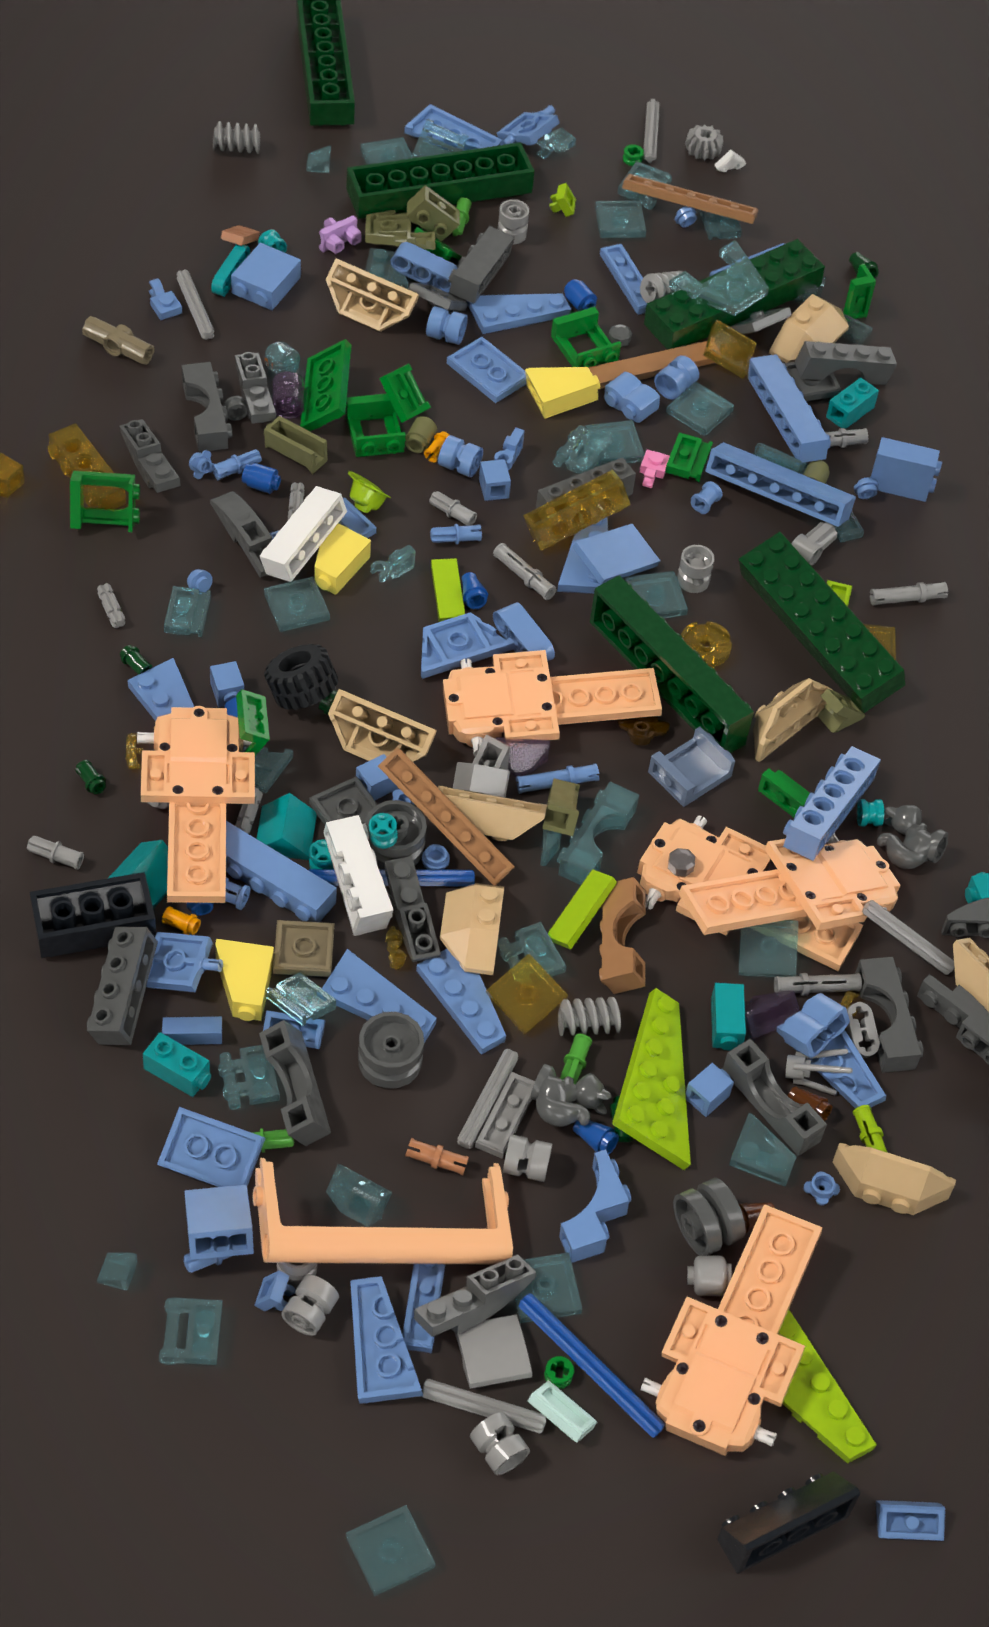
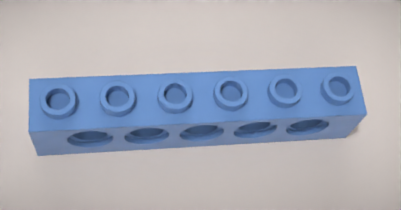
[783,746,881,861]

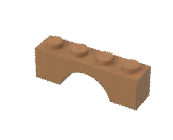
[599,877,646,994]

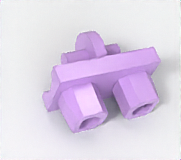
[319,215,361,254]

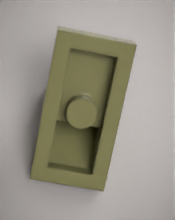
[818,688,866,733]

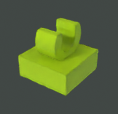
[549,183,576,217]

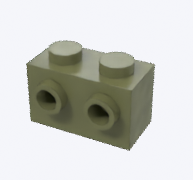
[407,185,460,242]

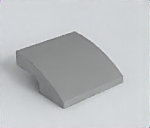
[455,1315,532,1389]

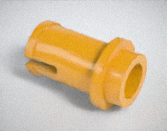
[424,431,449,463]
[162,906,201,935]

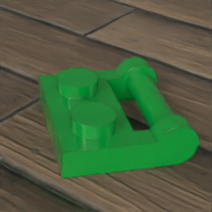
[379,364,431,423]

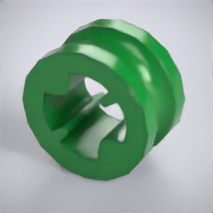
[623,144,644,166]
[544,1356,574,1389]

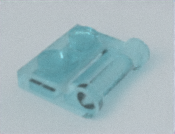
[412,119,469,158]
[617,161,672,209]
[159,1298,223,1365]

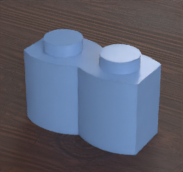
[604,372,660,423]
[781,993,850,1058]

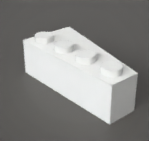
[323,815,393,936]

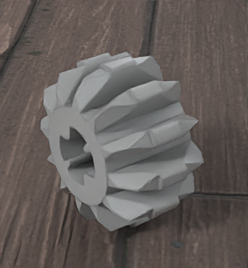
[685,124,723,161]

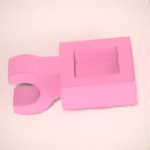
[640,450,670,488]

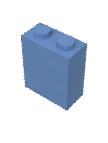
[231,243,301,310]
[871,437,942,502]
[184,1185,254,1260]

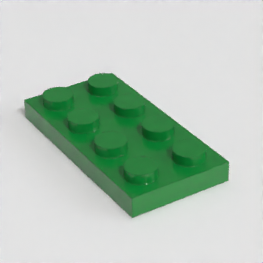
[300,339,351,431]

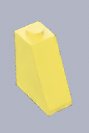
[525,367,600,419]
[314,523,371,595]
[215,939,274,1021]

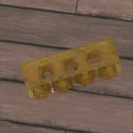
[48,423,126,509]
[523,470,631,551]

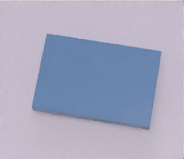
[447,337,527,403]
[573,524,660,585]
[157,1107,266,1187]

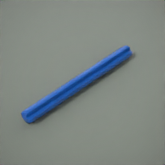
[308,869,475,886]
[519,1293,665,1437]

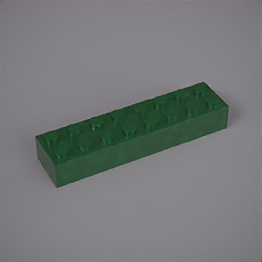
[296,0,355,126]
[346,142,535,219]
[644,239,825,350]
[739,532,905,713]
[590,575,754,753]

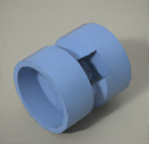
[426,306,468,345]
[654,355,699,400]
[438,435,483,478]

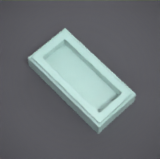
[528,1381,597,1443]

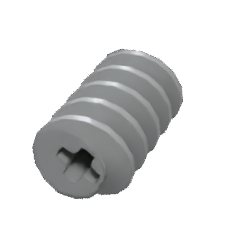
[213,121,260,154]
[640,271,692,303]
[558,997,621,1036]

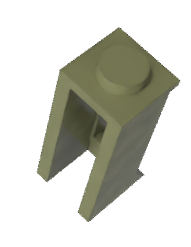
[264,416,328,475]
[543,778,580,836]

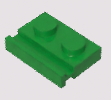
[665,432,713,482]

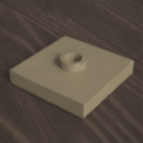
[273,920,335,977]

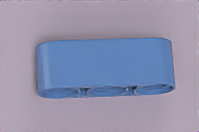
[391,242,458,293]
[493,602,555,661]

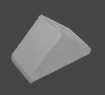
[473,735,511,770]
[453,762,510,798]

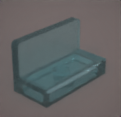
[754,443,807,474]

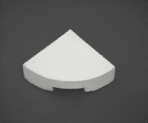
[715,149,746,172]

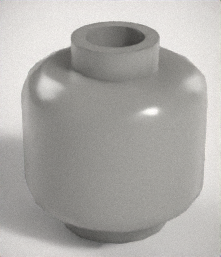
[687,1255,732,1296]

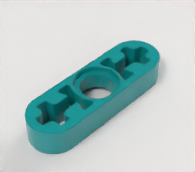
[211,244,250,296]

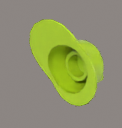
[348,471,391,513]

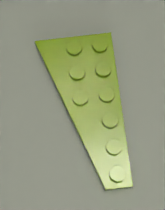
[612,988,691,1170]
[778,1310,876,1463]

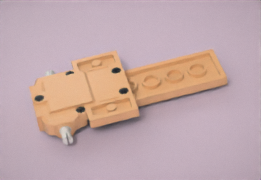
[443,650,662,756]
[137,706,255,903]
[637,816,863,971]
[678,833,901,935]
[641,1204,822,1456]

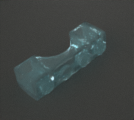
[557,782,639,885]

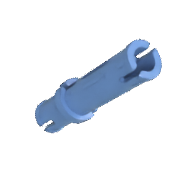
[516,763,599,794]

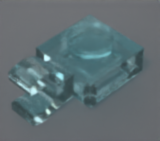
[536,128,576,159]
[371,545,416,582]

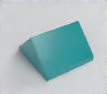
[256,793,317,860]
[108,840,168,909]

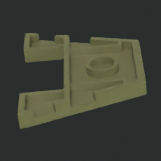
[365,210,436,250]

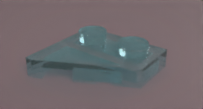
[365,248,408,289]

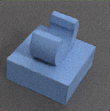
[254,1270,296,1311]

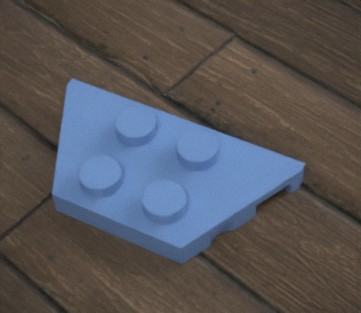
[421,612,515,679]

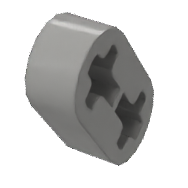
[846,1002,880,1058]

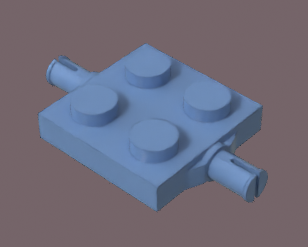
[497,105,559,146]
[146,932,223,992]

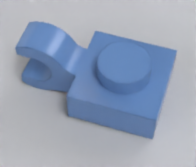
[149,278,182,320]
[494,427,525,470]

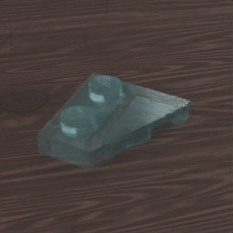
[242,746,293,793]
[729,1113,796,1187]

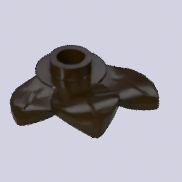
[617,716,670,745]

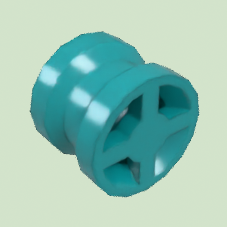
[258,229,287,253]
[857,799,884,827]
[368,813,398,849]
[309,839,334,869]

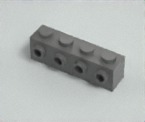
[448,226,515,304]
[87,927,158,1045]

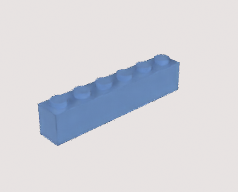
[748,354,831,463]
[705,442,856,527]
[226,821,337,922]

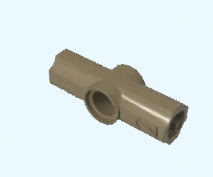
[82,316,154,365]

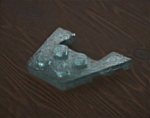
[669,240,769,316]

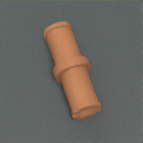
[405,1138,469,1176]

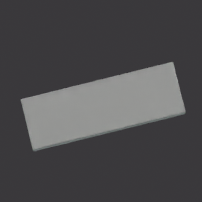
[475,1072,535,1159]

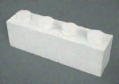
[259,486,347,582]

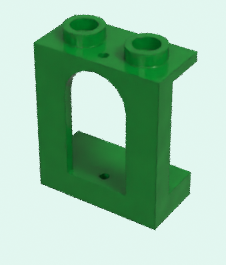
[551,307,621,367]
[345,393,406,457]
[70,471,140,532]
[236,689,270,756]

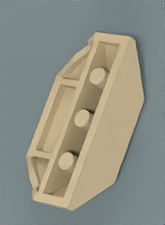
[326,259,419,332]
[769,294,849,363]
[753,678,832,762]
[328,689,437,762]
[438,786,547,841]
[440,883,504,975]
[953,938,989,1013]
[833,1143,956,1215]

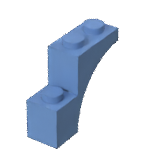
[559,1149,631,1263]

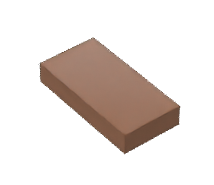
[221,225,260,246]

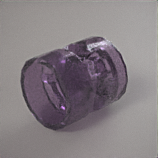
[272,371,304,418]

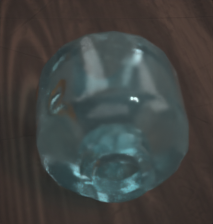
[264,341,300,378]

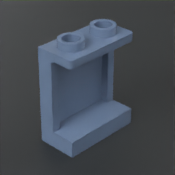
[648,727,735,807]

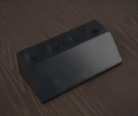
[30,872,156,958]
[717,1471,860,1574]

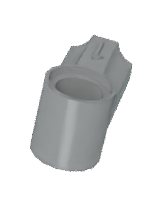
[792,522,838,566]

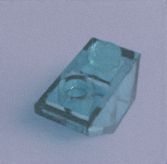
[326,1164,392,1227]

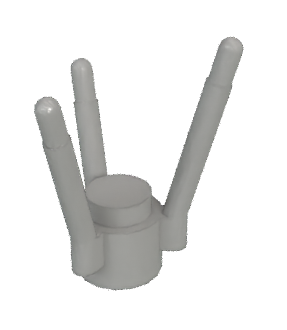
[786,1049,853,1096]

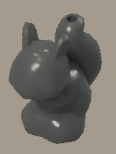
[877,805,948,869]
[531,1064,611,1127]

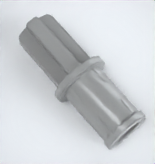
[429,491,477,526]
[27,836,84,870]

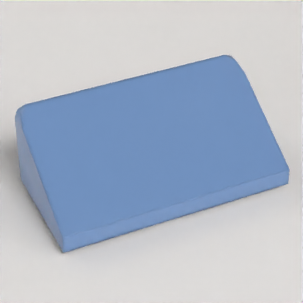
[263,1011,326,1049]
[162,1016,222,1045]
[876,1500,945,1541]

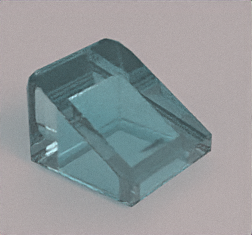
[306,146,331,173]
[540,829,562,867]
[97,1253,138,1291]

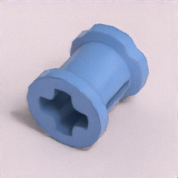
[690,481,723,514]
[225,877,251,910]

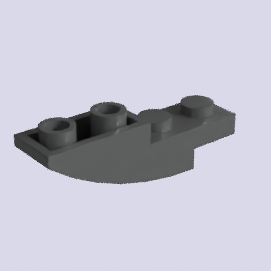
[235,352,276,423]
[119,419,181,493]
[210,491,272,577]
[384,856,441,962]
[941,898,989,938]
[917,974,989,1065]
[414,1255,536,1337]

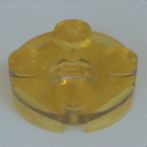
[681,621,732,668]

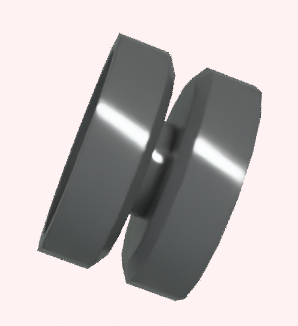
[365,800,427,869]
[358,1012,424,1089]
[673,1177,746,1256]

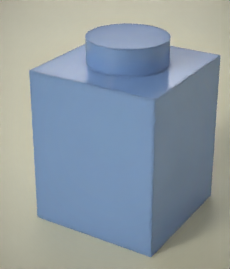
[479,459,511,501]
[210,661,244,707]
[356,754,398,800]
[686,1063,734,1117]

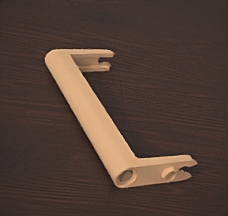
[253,1158,513,1265]

